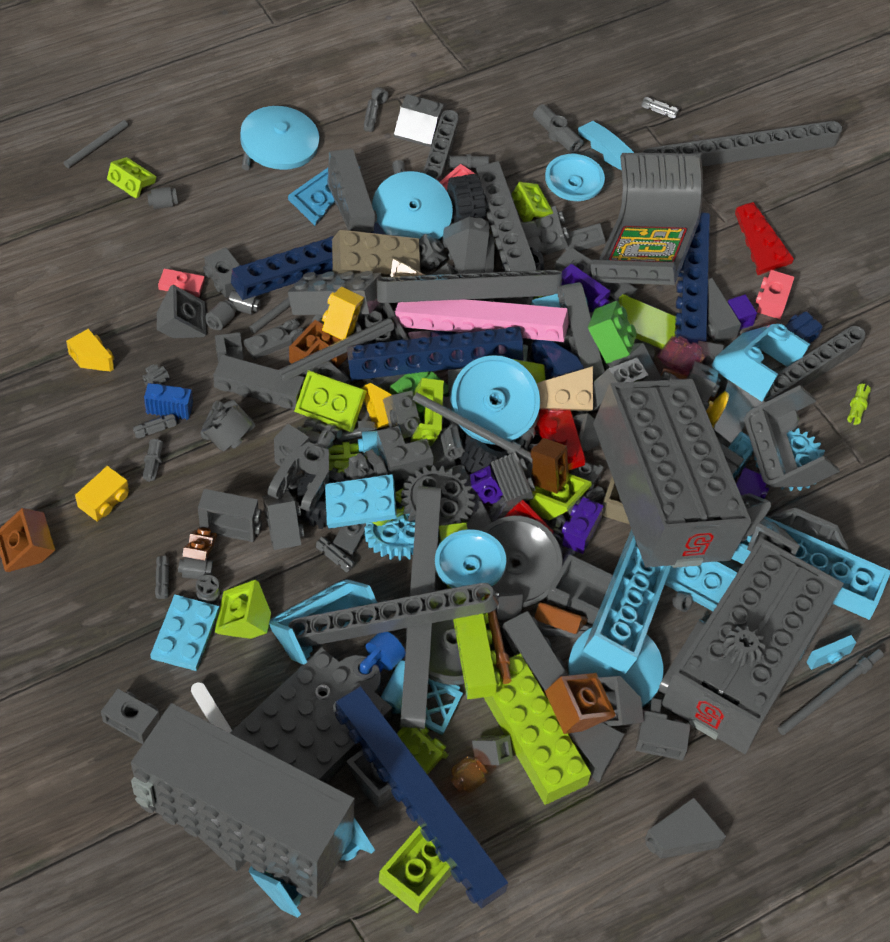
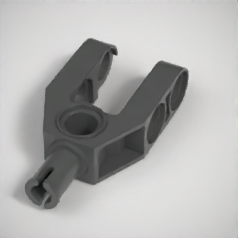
[268,430,335,512]

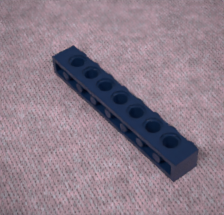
[675,212,710,352]
[231,222,387,300]
[347,327,524,381]

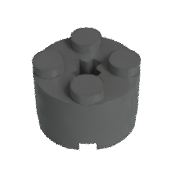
[202,400,255,451]

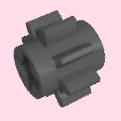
[142,364,170,386]

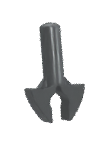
[336,421,377,442]

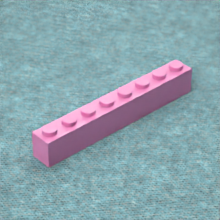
[395,299,569,342]

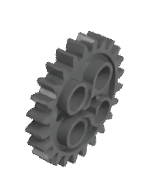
[401,465,475,530]

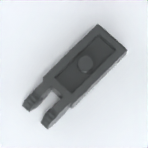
[244,319,305,360]

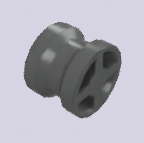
[196,575,220,604]

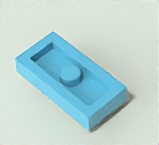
[807,635,856,670]

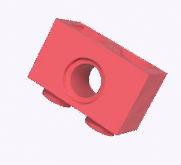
[755,270,794,319]

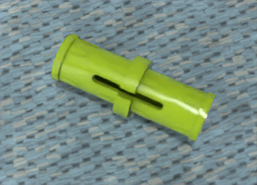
[847,384,871,425]

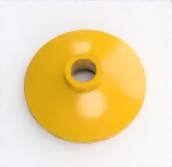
[706,391,729,427]

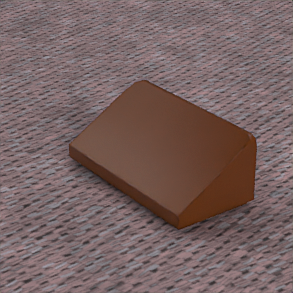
[535,603,588,634]

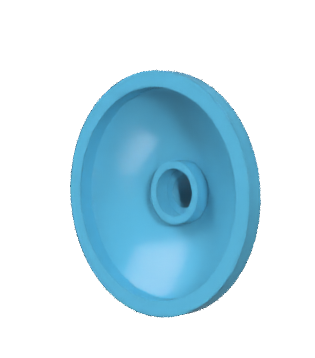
[545,154,605,201]
[435,530,506,588]

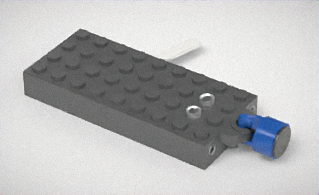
[191,631,406,872]

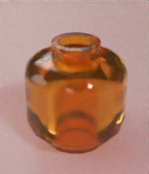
[450,756,488,793]

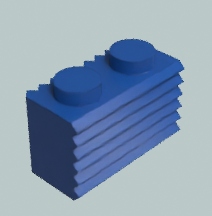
[144,383,193,420]

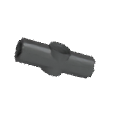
[533,104,583,153]
[440,396,465,459]

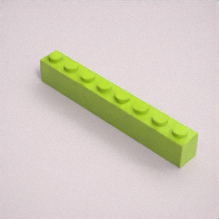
[439,523,500,700]

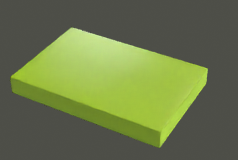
[618,294,676,353]
[294,371,367,432]

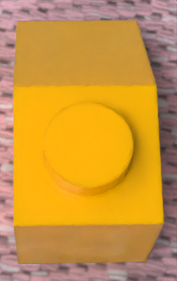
[361,383,392,429]

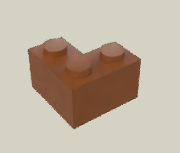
[289,320,348,368]

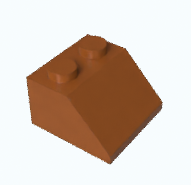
[0,508,55,572]
[545,673,616,734]

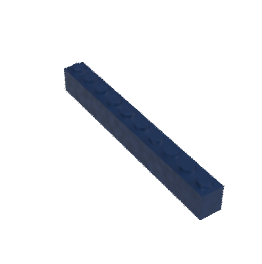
[335,686,508,909]

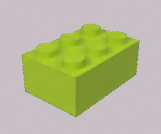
[379,825,451,914]

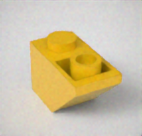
[66,329,114,372]

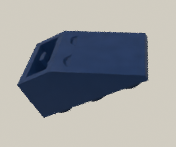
[530,339,584,380]

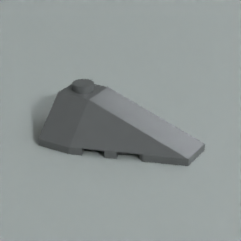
[443,216,489,274]

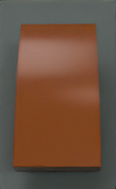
[183,528,217,560]

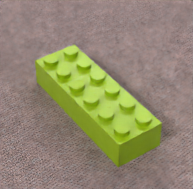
[484,653,591,805]

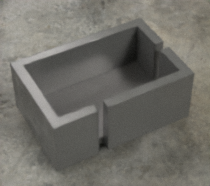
[546,554,613,625]

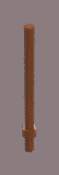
[484,595,512,684]

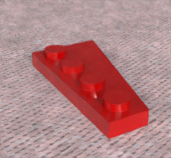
[735,202,794,275]
[535,409,585,471]

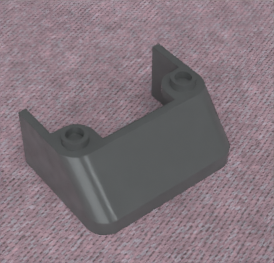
[745,385,840,487]

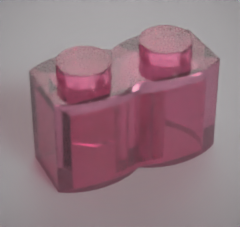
[657,336,706,376]

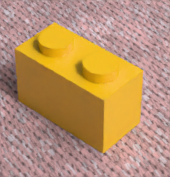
[322,286,364,340]
[75,466,129,522]

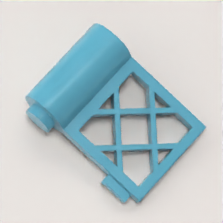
[381,661,463,735]

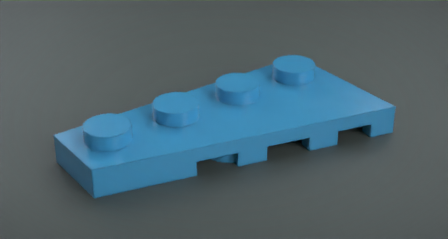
[288,165,360,226]

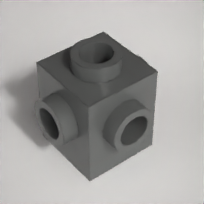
[419,234,446,270]

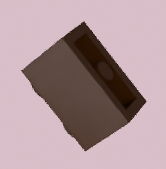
[531,438,569,494]

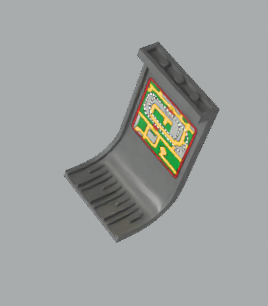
[591,153,703,285]

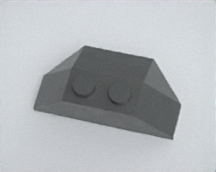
[768,508,850,553]

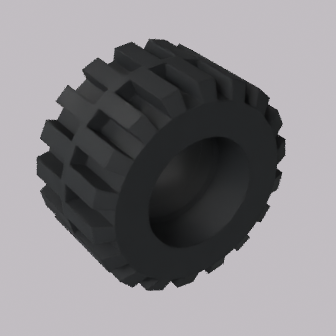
[447,174,486,223]
[459,435,519,473]
[297,468,351,529]

